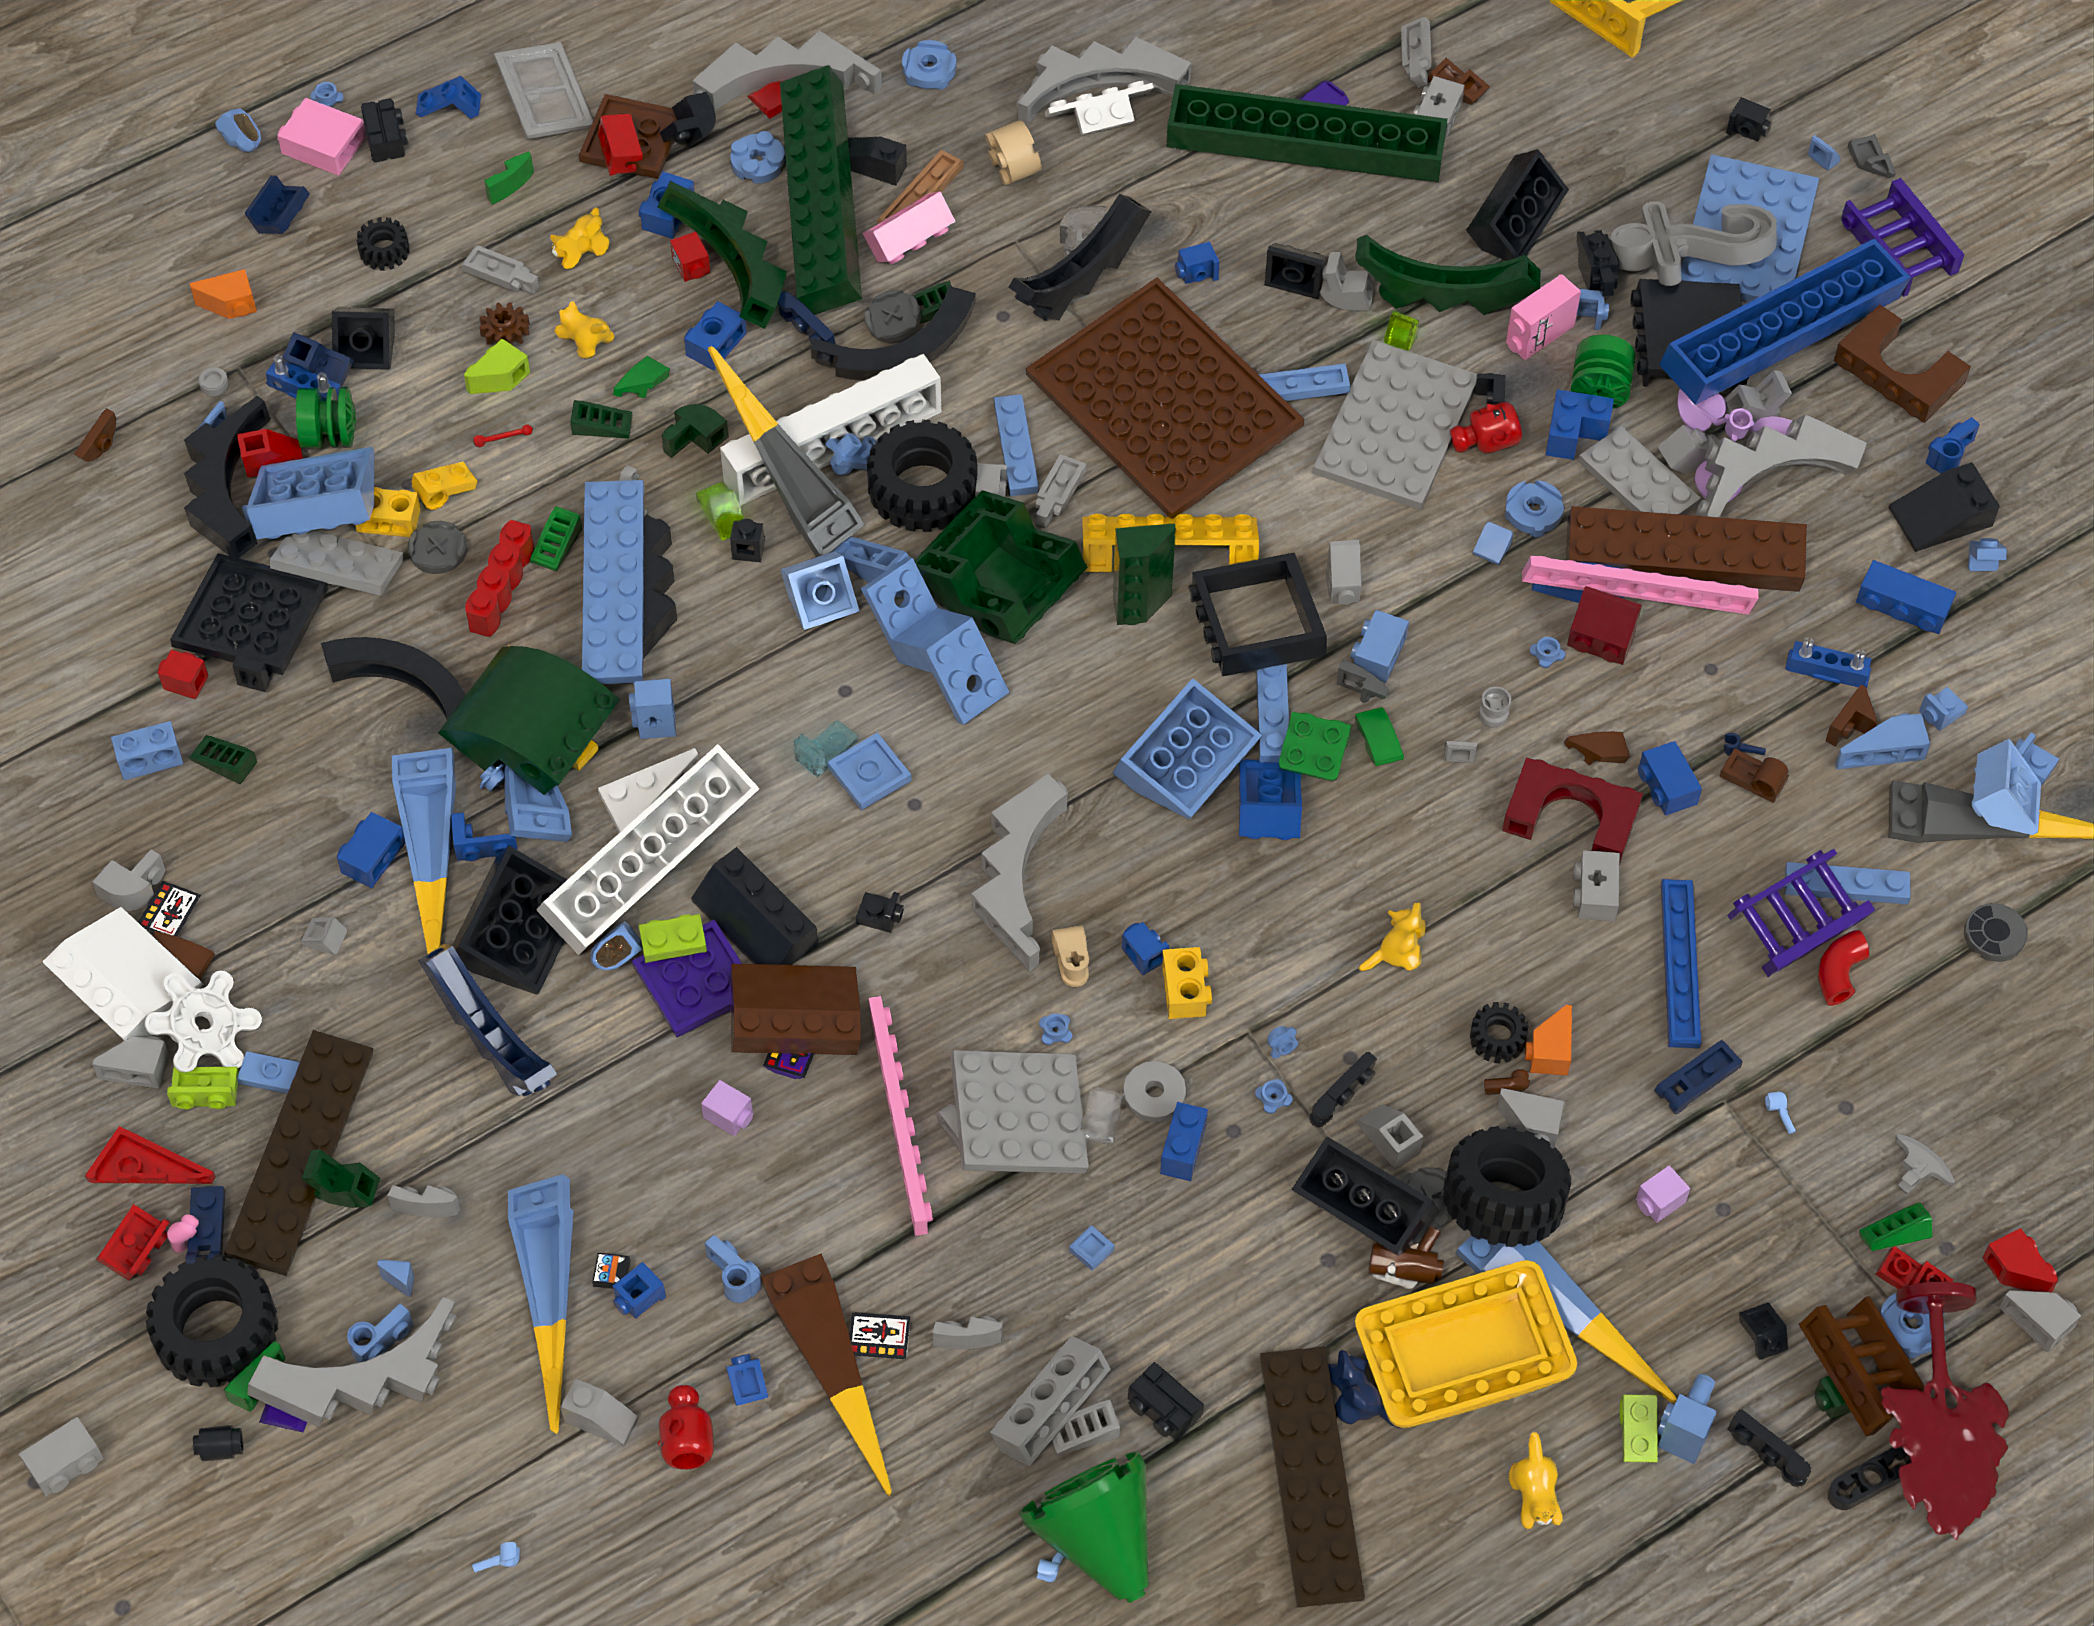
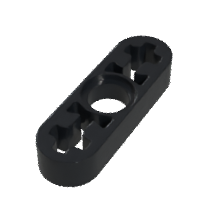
[1827,1447,1912,1510]

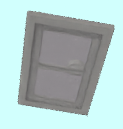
[494,42,593,139]

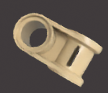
[1051,925,1089,987]

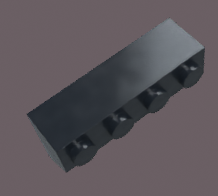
[1466,149,1569,261]
[691,847,818,965]
[1291,1136,1439,1256]

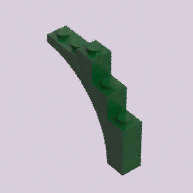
[657,181,787,329]
[1355,235,1541,315]

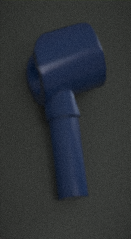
[1724,732,1766,756]

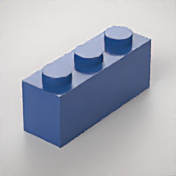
[1856,560,1956,635]

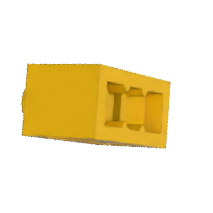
[355,487,421,537]
[1162,947,1212,1019]

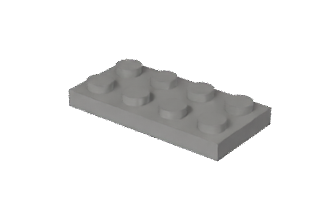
[1578,426,1701,515]
[270,530,403,596]

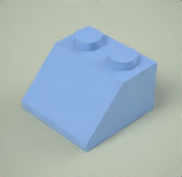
[780,551,860,630]

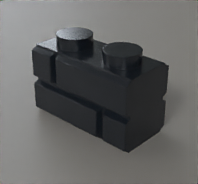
[361,98,408,162]
[1128,1362,1204,1441]

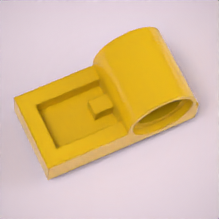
[411,462,477,510]

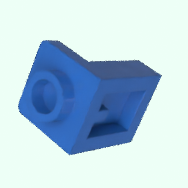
[725,1354,768,1406]

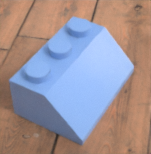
[1972,739,2041,835]

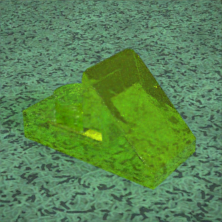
[696,482,744,541]

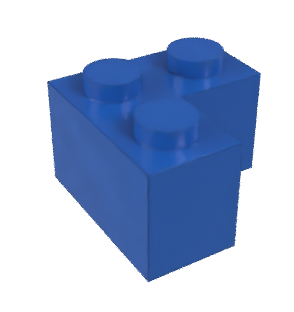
[1545,389,1614,460]

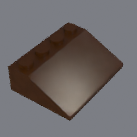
[731,964,861,1055]

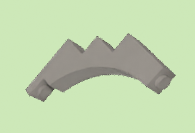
[692,31,882,111]
[971,774,1068,972]

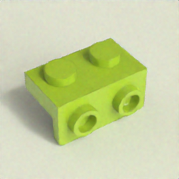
[639,914,707,963]
[167,1067,239,1110]

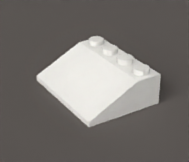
[43,907,203,1041]

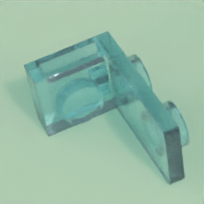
[794,720,858,777]

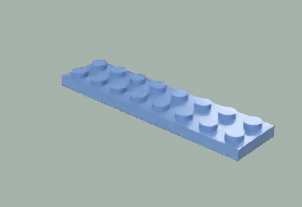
[582,480,644,684]

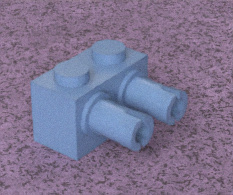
[1657,1374,1717,1464]

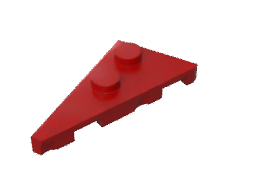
[85,1126,216,1184]

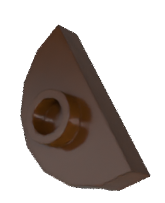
[74,408,116,462]

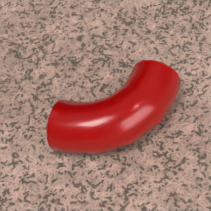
[1818,930,1870,1006]

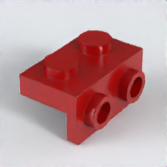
[96,1204,169,1281]

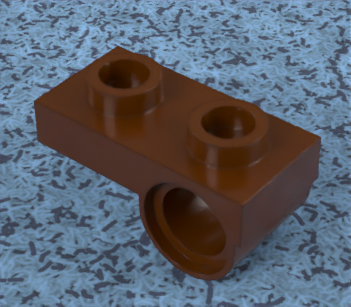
[1720,748,1789,803]

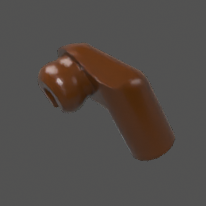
[1484,1069,1530,1095]

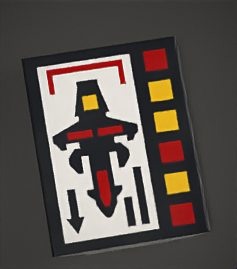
[138,881,201,937]
[849,1312,910,1359]

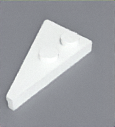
[598,748,698,833]

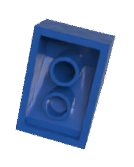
[1239,759,1302,840]

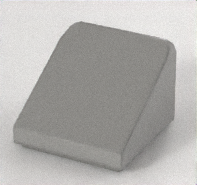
[1444,741,1477,763]
[300,917,347,954]

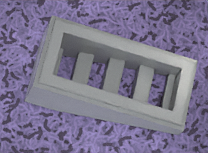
[1051,1399,1120,1456]

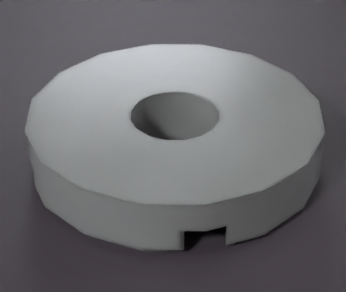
[1123,1061,1186,1122]

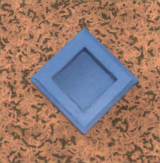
[1069,1225,1115,1271]

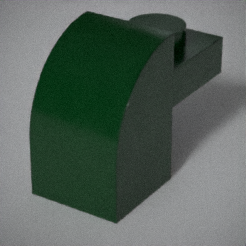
[661,404,729,458]
[301,1149,380,1208]

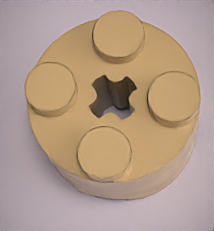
[985,120,1042,186]

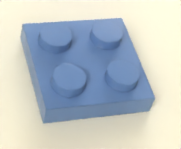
[827,732,912,810]

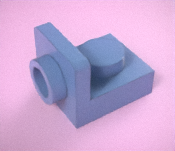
[1919,687,1968,731]
[2015,732,2059,785]

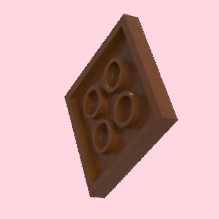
[579,94,677,179]

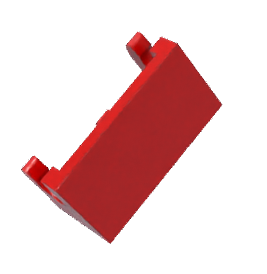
[598,114,643,176]

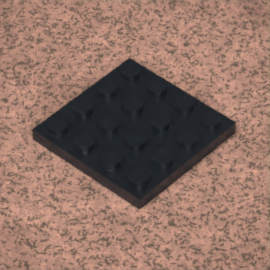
[170,553,329,675]

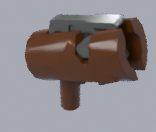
[1368,1226,1443,1289]

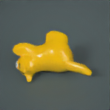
[550,207,610,269]
[554,301,614,359]
[1359,903,1426,971]
[1509,1432,1563,1529]

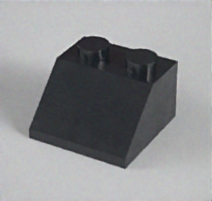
[1264,243,1329,299]
[332,307,395,369]

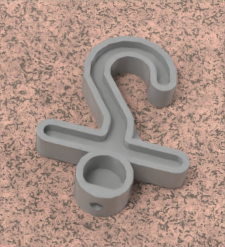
[1611,202,1777,286]

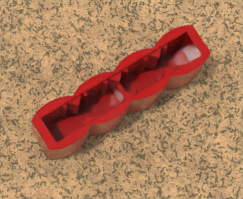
[465,520,534,637]

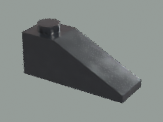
[848,136,907,186]

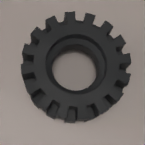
[356,217,410,271]
[1470,1002,1529,1063]

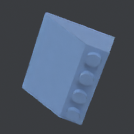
[246,447,374,539]
[1113,678,1262,820]

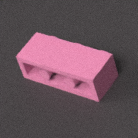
[863,192,955,264]

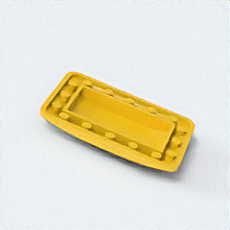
[1355,1260,1577,1428]

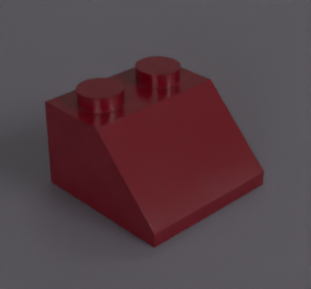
[1567,586,1642,665]

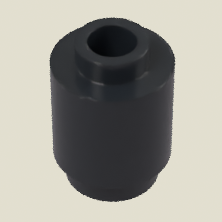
[193,1425,243,1462]

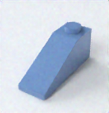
[833,536,909,597]
[1835,713,1930,770]

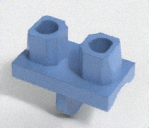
[825,433,876,475]

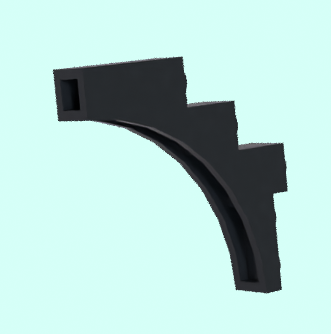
[1008,194,1152,321]
[184,396,271,561]
[643,514,677,659]

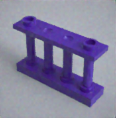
[1841,178,1964,297]
[1727,849,1875,977]

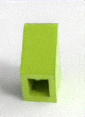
[464,339,530,394]

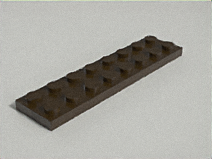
[224,1030,373,1276]
[1260,1347,1365,1608]

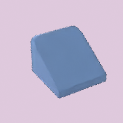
[1808,135,1841,170]
[196,401,228,430]
[1473,522,1513,565]
[377,1259,415,1297]

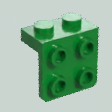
[1279,711,1351,782]

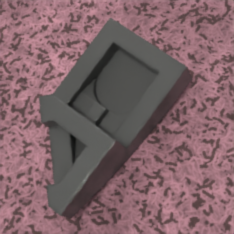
[1847,134,1896,178]
[1337,659,1389,703]

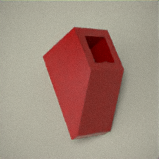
[237,429,303,478]
[1982,1228,2058,1293]

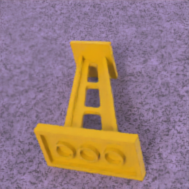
[1549,0,1683,58]

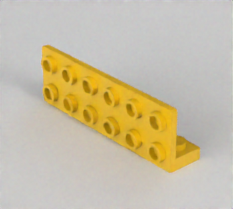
[1082,514,1259,572]

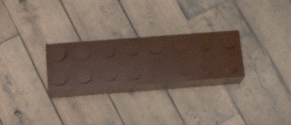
[1566,506,1807,592]

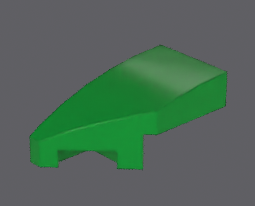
[613,356,670,398]

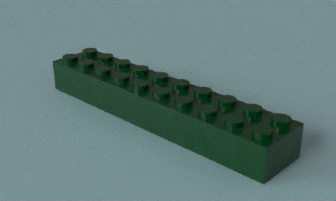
[780,65,862,315]
[1166,84,1448,182]

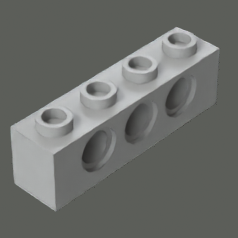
[990,1336,1111,1467]

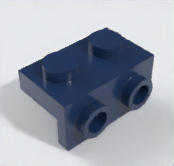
[245,175,310,234]

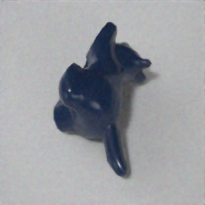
[1328,1350,1400,1428]

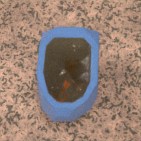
[215,108,261,152]
[590,921,643,971]

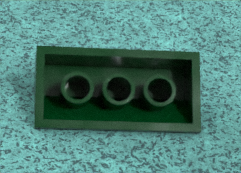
[1113,523,1176,625]

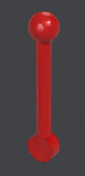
[473,424,533,447]

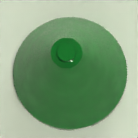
[1018,1451,1149,1603]

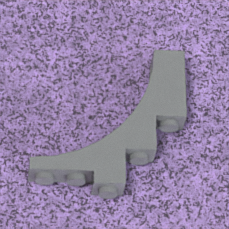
[1016,37,1192,125]
[1696,414,1867,517]
[247,1297,457,1428]

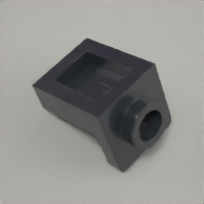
[1475,373,1506,405]
[232,656,274,692]
[856,892,904,933]
[1739,1302,1788,1360]

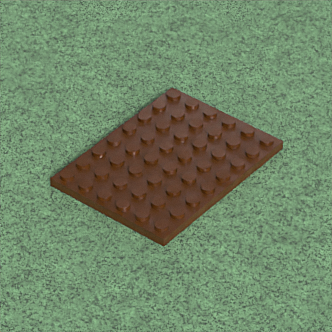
[1026,277,1304,519]

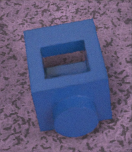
[1175,241,1220,284]
[1122,922,1169,976]
[613,1262,666,1319]

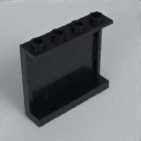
[1630,279,1749,391]

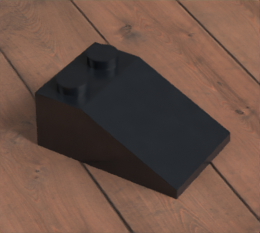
[1888,462,2000,552]

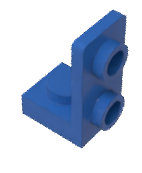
[416,76,481,119]
[451,812,518,861]

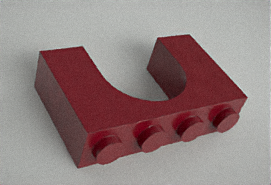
[1502,757,1643,866]

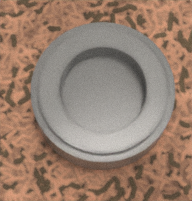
[198,367,229,396]

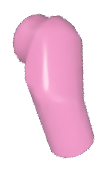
[167,1214,199,1253]

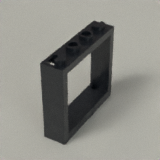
[1188,552,1327,676]

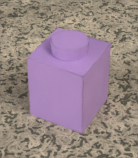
[701,1080,753,1136]
[1636,1165,1690,1223]

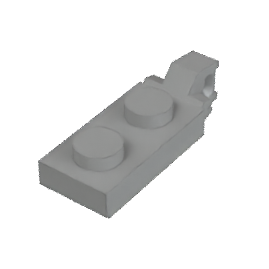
[1401,17,1431,88]
[462,245,540,295]
[1035,454,1087,528]

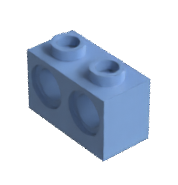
[111,721,183,780]

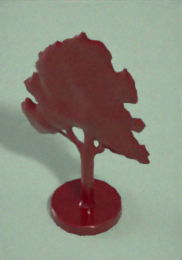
[1881,1281,2009,1540]

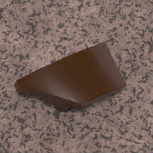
[1564,731,1630,765]

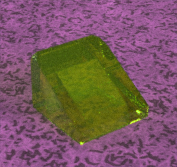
[1384,311,1419,351]

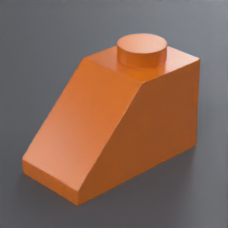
[189,269,257,319]
[1524,1005,1572,1075]

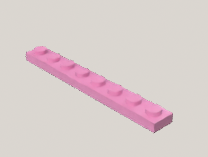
[1522,556,1759,615]
[869,996,933,1236]

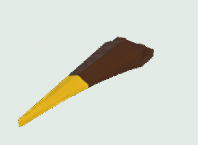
[761,1253,892,1496]

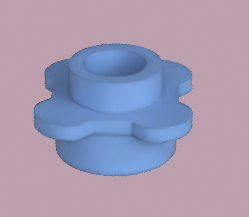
[310,82,343,107]
[1530,637,1565,668]
[479,764,505,792]
[1039,1014,1072,1045]
[1267,1026,1299,1059]
[1255,1079,1292,1114]

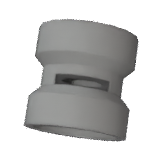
[1479,686,1511,728]

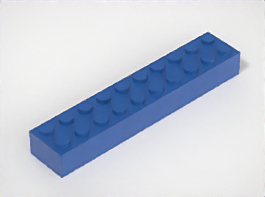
[1659,238,1911,405]

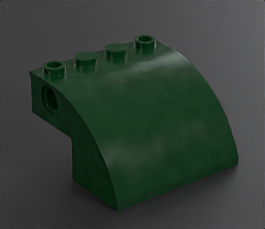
[914,490,1088,644]
[438,646,620,795]

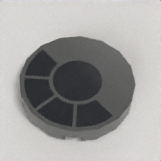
[1964,903,2027,962]

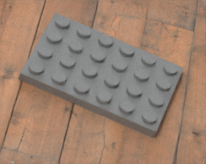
[1313,340,1477,510]

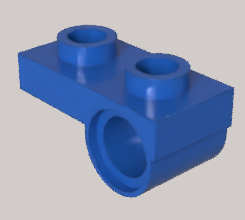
[1925,417,1980,474]

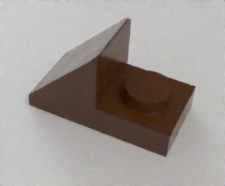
[1825,685,1877,747]

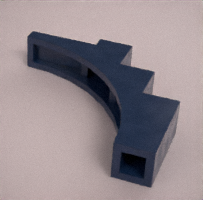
[418,944,557,1096]

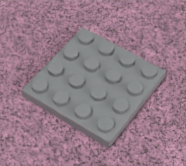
[950,1050,1089,1173]

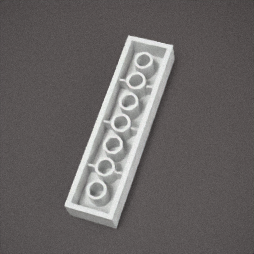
[720,354,941,506]
[537,744,759,955]

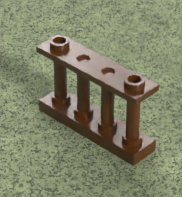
[1798,1296,1932,1436]

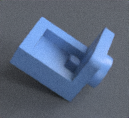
[1576,289,1609,330]
[1968,538,2007,571]

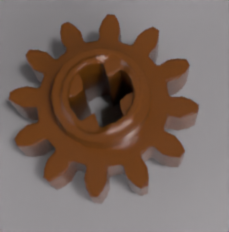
[479,302,530,345]

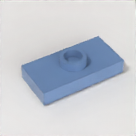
[237,1052,300,1094]

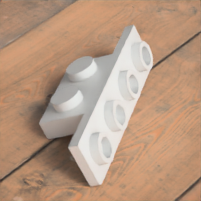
[1045,81,1153,135]

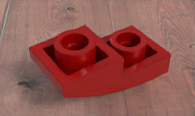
[1875,1246,1953,1289]

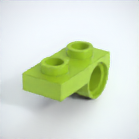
[1619,1395,1658,1462]

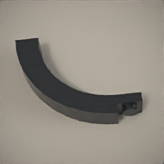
[811,286,976,381]
[321,637,465,750]

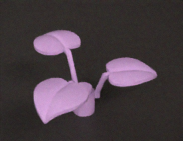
[1677,389,1792,502]

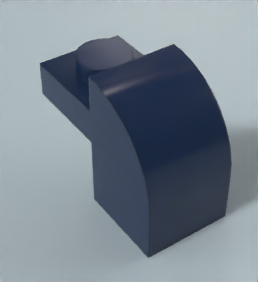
[282,332,354,386]

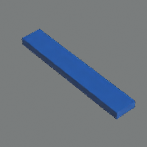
[1661,879,1701,1048]

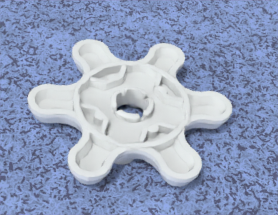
[144,971,262,1073]

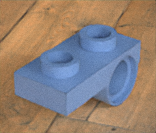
[705,1235,762,1303]
[347,1304,413,1363]

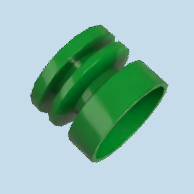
[1570,334,1636,409]
[296,387,356,449]

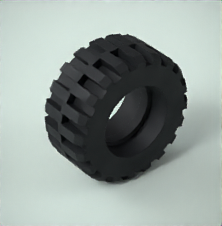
[867,419,978,532]
[1443,1126,1571,1247]
[146,1255,278,1387]

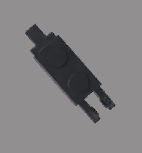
[1576,230,1619,296]

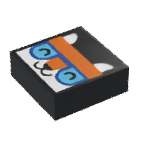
[592,1253,631,1289]

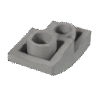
[387,1185,461,1217]
[932,1316,1003,1349]

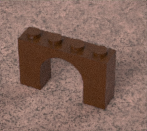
[1834,304,1971,423]

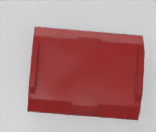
[747,81,782,119]

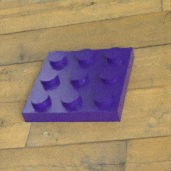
[632,920,742,1038]

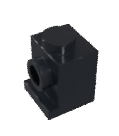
[1726,97,1772,142]
[730,518,765,563]

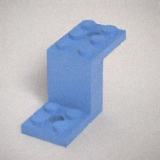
[861,557,1009,725]

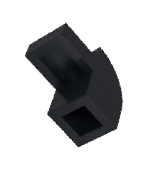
[659,91,716,147]

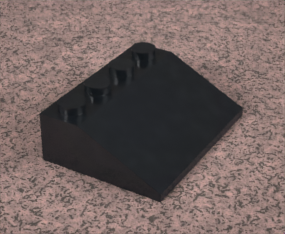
[452,846,568,995]

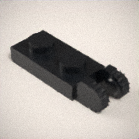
[1309,1051,1377,1128]
[1727,1409,1812,1487]

